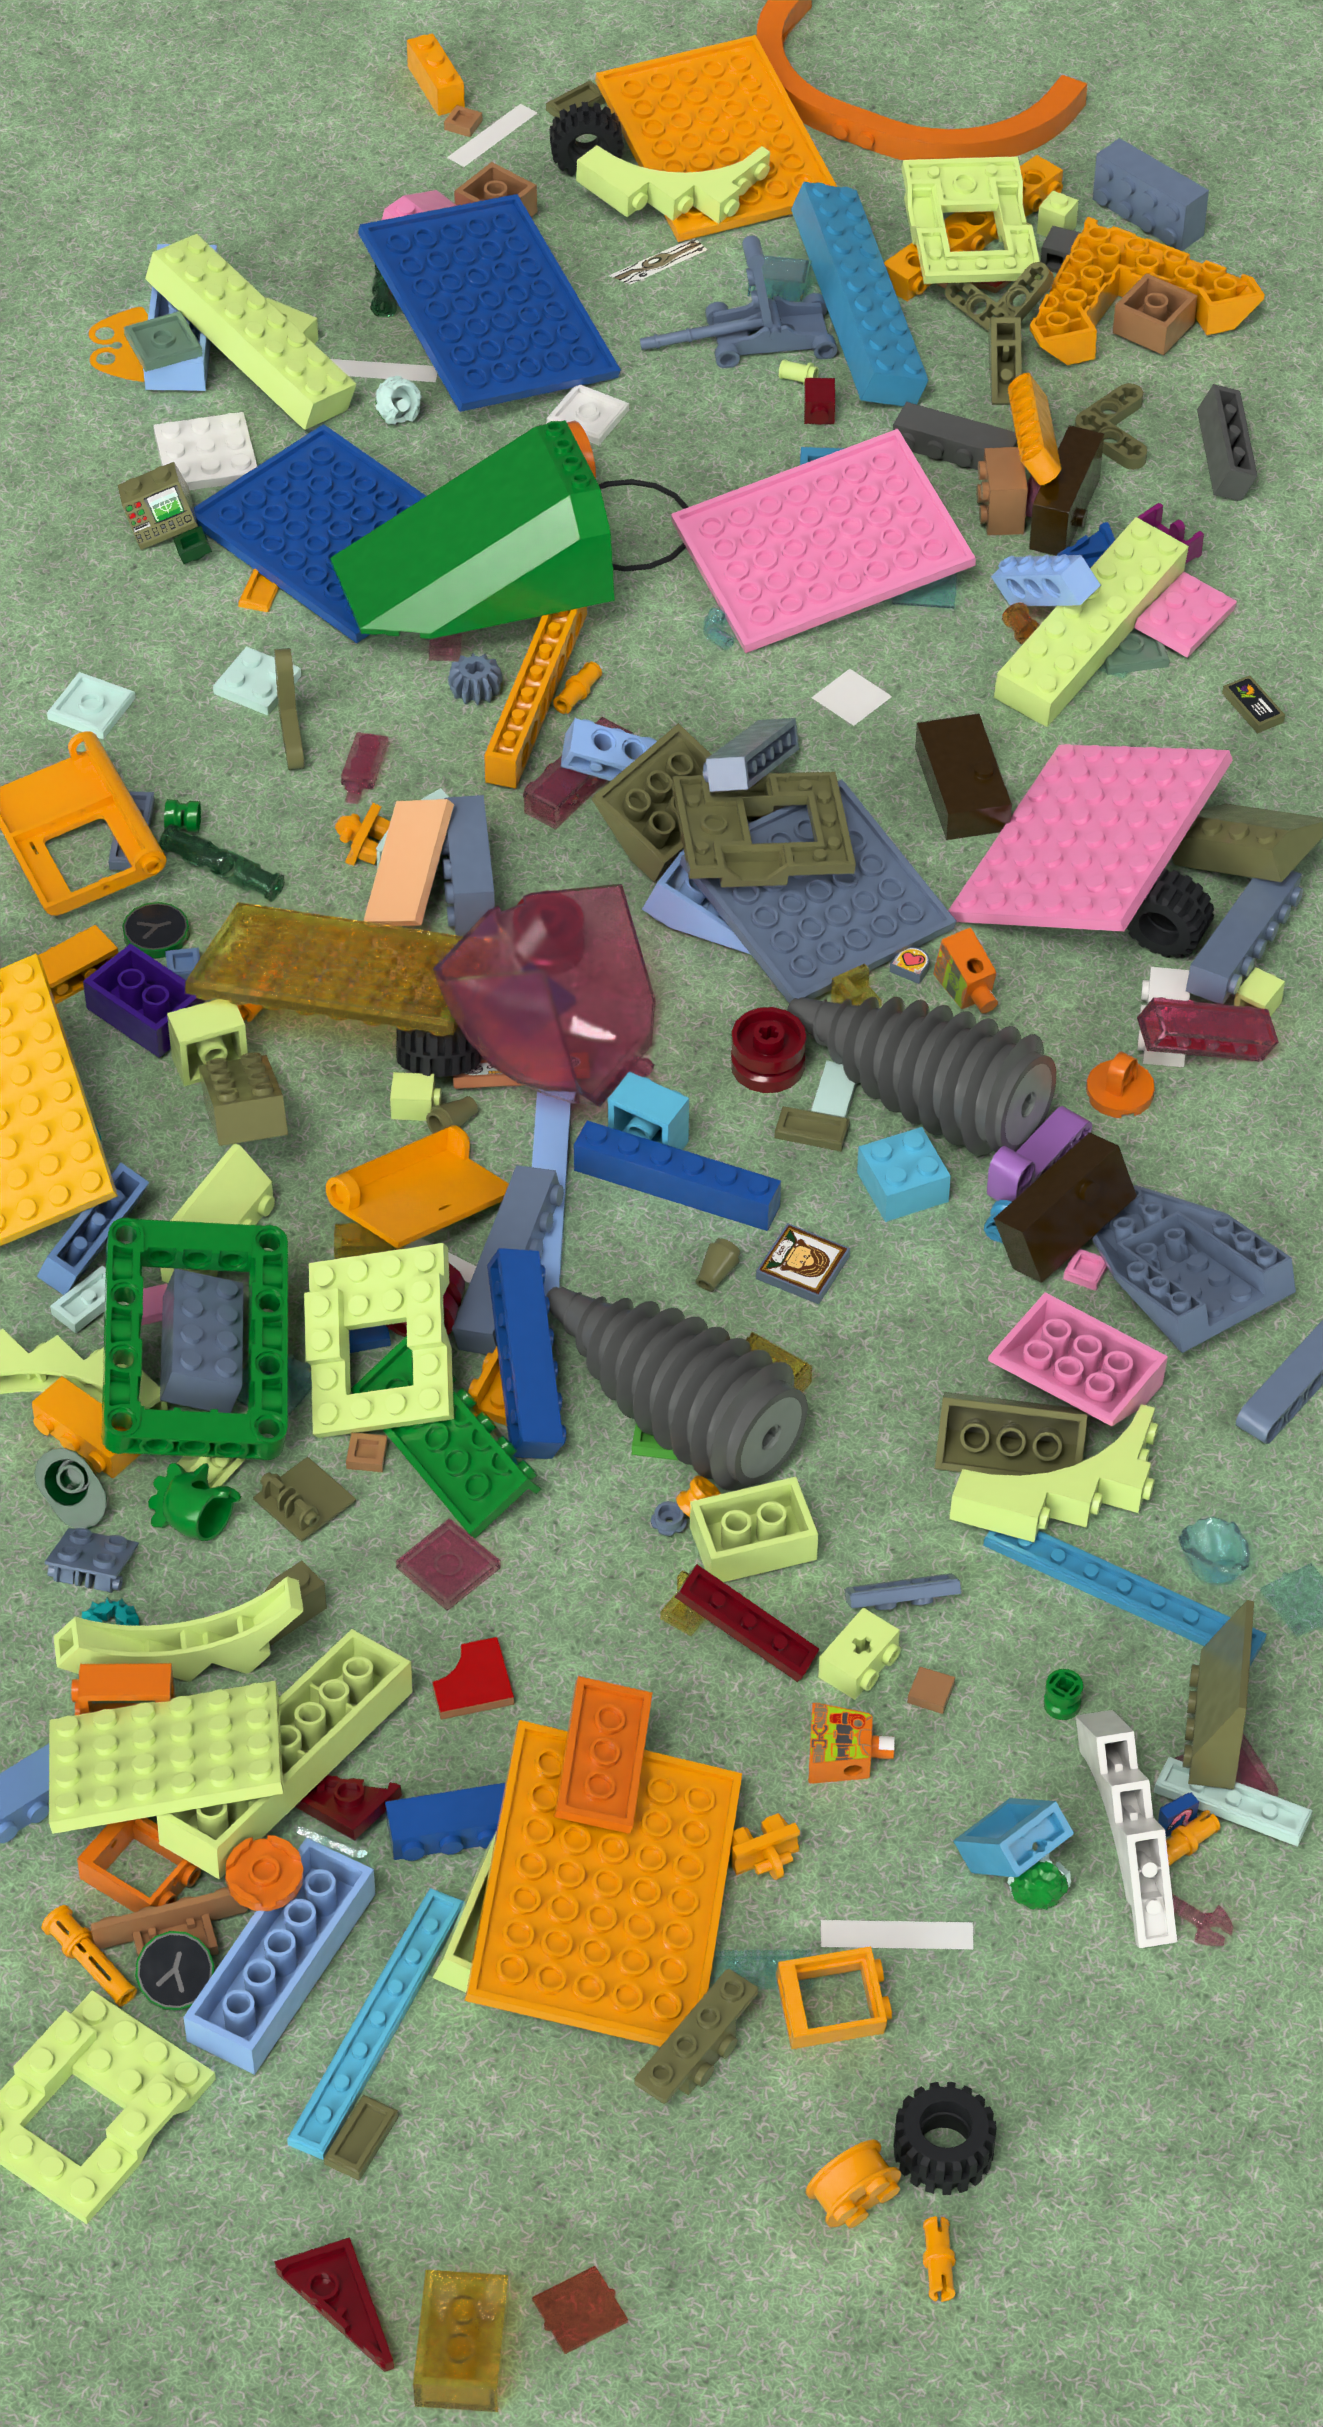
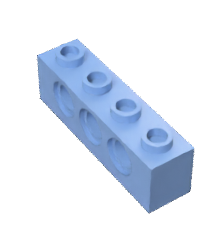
[991,554,1101,606]
[560,718,657,781]

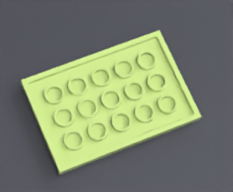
[49,1681,284,1834]

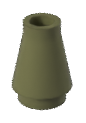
[426,1096,478,1133]
[695,1238,740,1292]

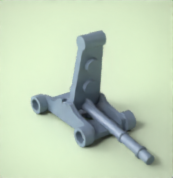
[640,235,837,368]

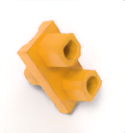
[335,803,391,866]
[731,1813,800,1880]

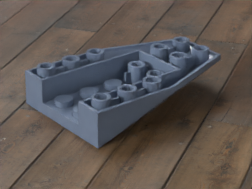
[1091,1185,1296,1353]

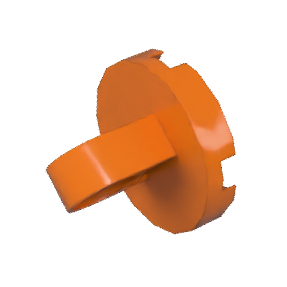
[1086,1051,1155,1118]
[225,1835,304,1911]

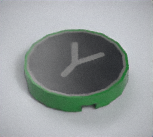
[122,902,190,959]
[135,1931,214,2011]

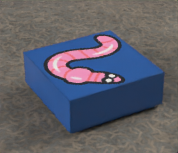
[1158,1792,1199,1837]

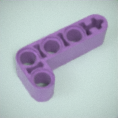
[987,1106,1092,1201]

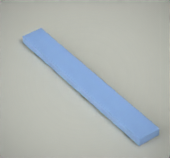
[532,1084,572,1296]

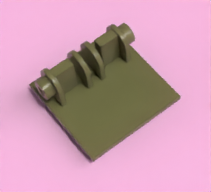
[253,1456,356,1542]

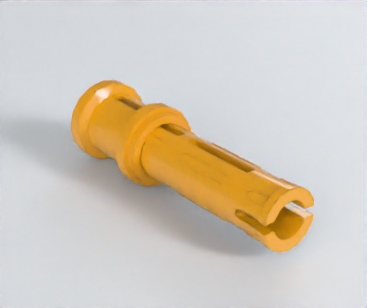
[41,1905,137,2007]

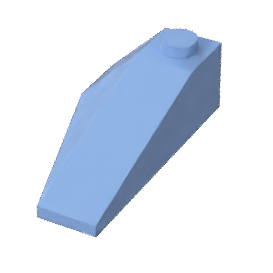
[642,850,751,955]

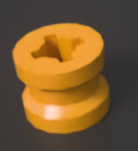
[676,1475,721,1517]

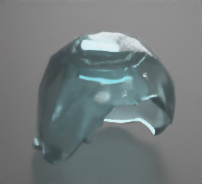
[1178,1516,1251,1585]

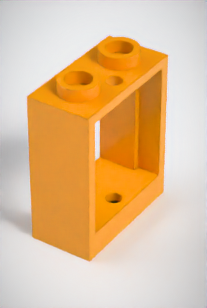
[776,1946,892,2049]

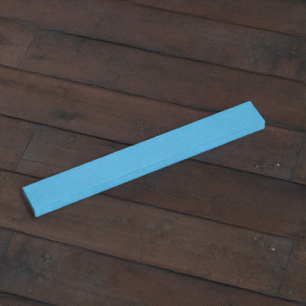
[287,1888,464,2160]

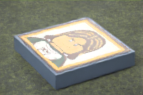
[756,1223,850,1304]

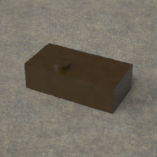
[1029,425,1104,556]
[915,713,1012,840]
[993,1132,1137,1283]

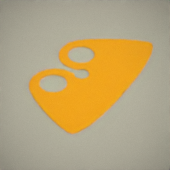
[89,307,148,382]

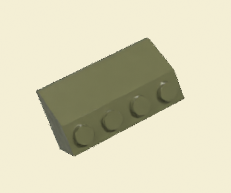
[934,1392,1088,1476]

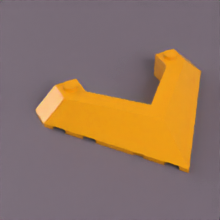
[1030,217,1265,365]

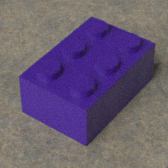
[83,943,205,1058]

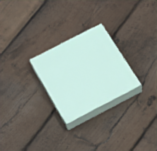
[47,672,135,739]

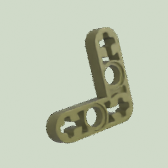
[945,262,1054,332]
[1075,383,1147,470]
[274,648,304,770]

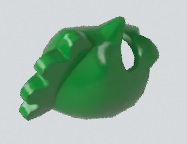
[148,1463,242,1541]

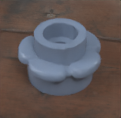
[651,1501,687,1536]

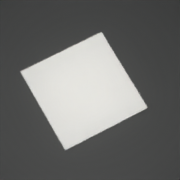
[811,669,892,726]

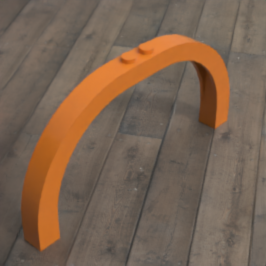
[756,0,1088,160]

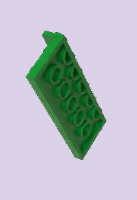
[351,1336,541,1538]

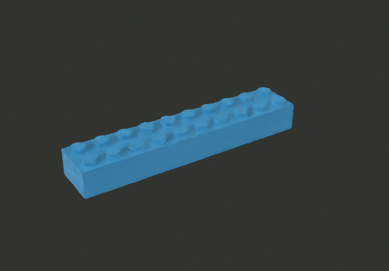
[791,181,929,406]

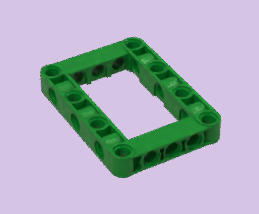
[101,1218,288,1460]

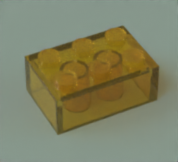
[413,2270,509,2412]

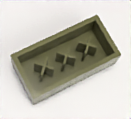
[199,1052,288,1146]

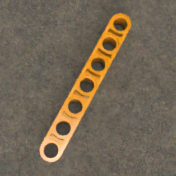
[1008,372,1061,485]

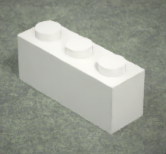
[1137,967,1190,1067]

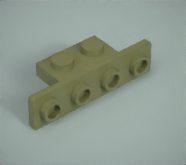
[634,1969,758,2104]

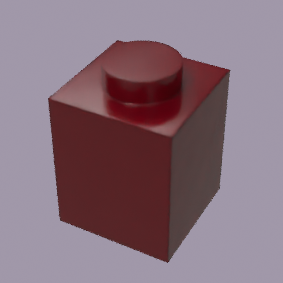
[804,378,835,425]

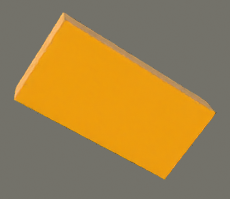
[238,569,279,612]

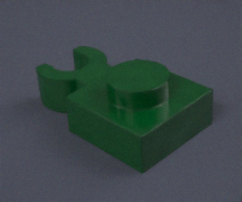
[173,526,212,564]

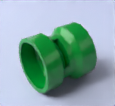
[164,799,201,833]
[1044,1669,1083,1720]

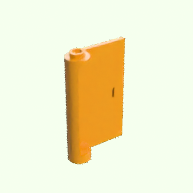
[326,1125,509,1249]

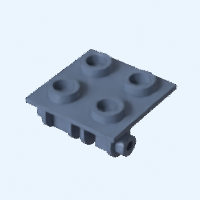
[45,1528,139,1593]

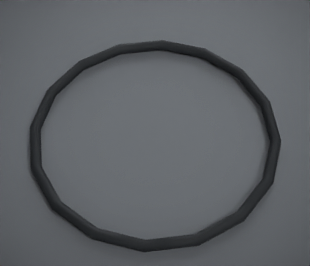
[598,479,688,572]

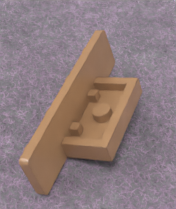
[90,1887,247,1956]

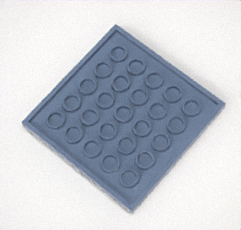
[680,779,956,1004]

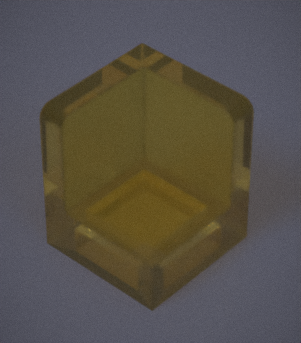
[831,964,882,1007]
[660,1570,705,1636]

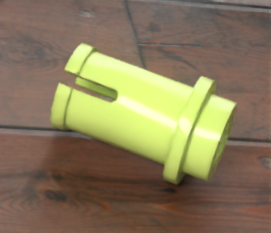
[779,360,819,384]

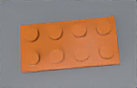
[554,1676,653,1834]

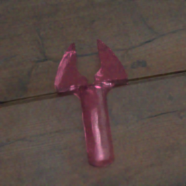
[1172,1894,1233,1947]

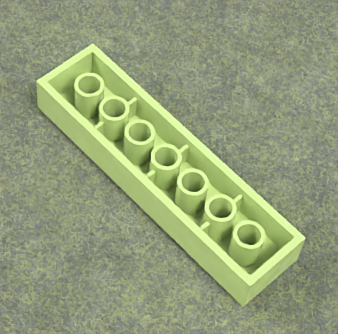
[145,234,356,430]
[994,517,1189,727]
[157,1629,412,1879]

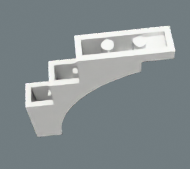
[1076,1710,1177,1948]

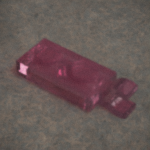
[341,732,388,804]

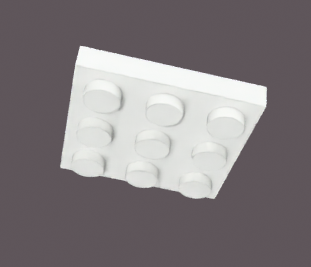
[153,412,257,490]

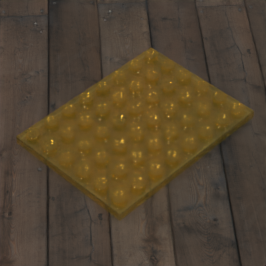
[185,902,497,1036]

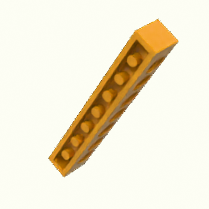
[884,155,1063,302]
[484,607,587,789]

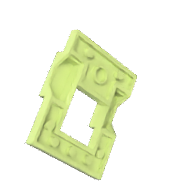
[901,157,1041,284]
[304,1243,454,1438]
[0,1990,216,2224]

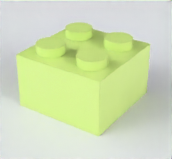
[167,995,248,1086]

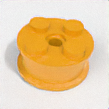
[805,2139,901,2229]

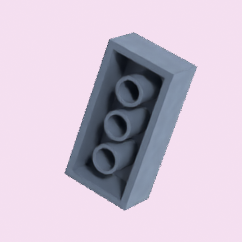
[1093,138,1209,251]
[441,795,496,939]
[160,1269,243,1413]

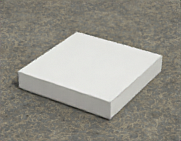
[546,385,629,445]

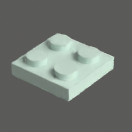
[213,646,301,715]

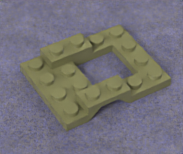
[672,772,856,887]

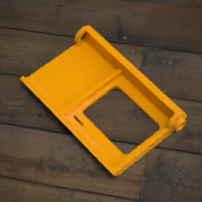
[0,731,167,916]

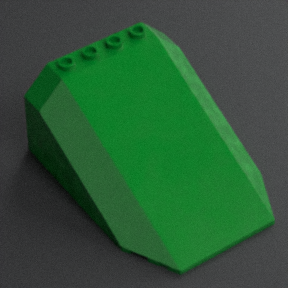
[330,420,615,639]

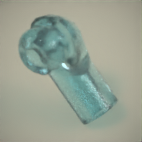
[703,608,734,650]

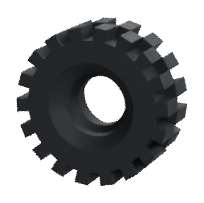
[549,102,624,176]

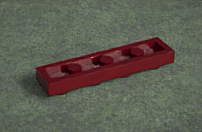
[675,1564,819,1682]

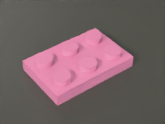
[1134,572,1237,658]

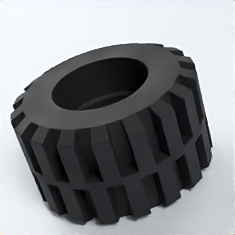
[1126,869,1214,958]
[396,1003,482,1077]
[893,2082,997,2195]

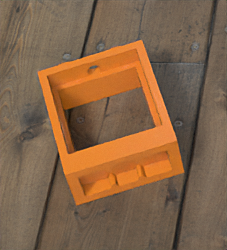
[71,1663,176,1715]
[77,1817,201,1912]

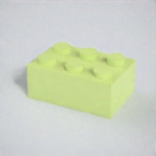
[690,1477,818,1582]

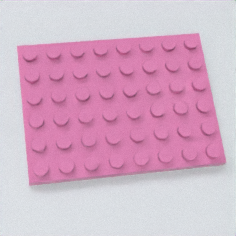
[671,429,976,653]
[948,744,1233,932]

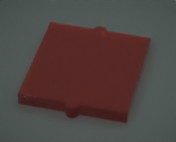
[532,2266,628,2354]

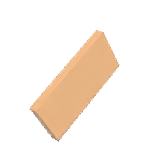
[363,799,454,926]

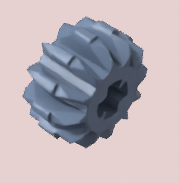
[448,653,502,706]

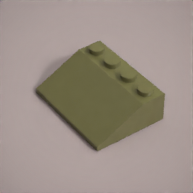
[592,723,712,882]
[1172,803,1323,882]
[1182,1600,1254,1789]

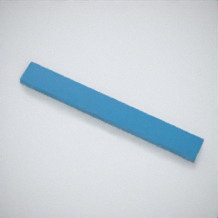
[983,1530,1267,1666]

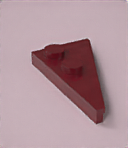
[295,1775,402,1841]
[274,2237,394,2372]

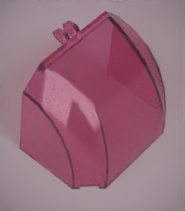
[433,884,656,1107]

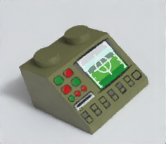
[118,462,198,550]

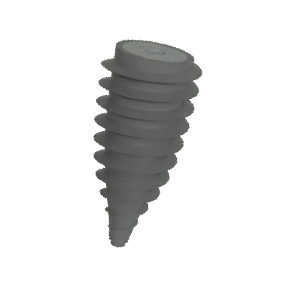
[787,997,1056,1156]
[546,1287,808,1491]

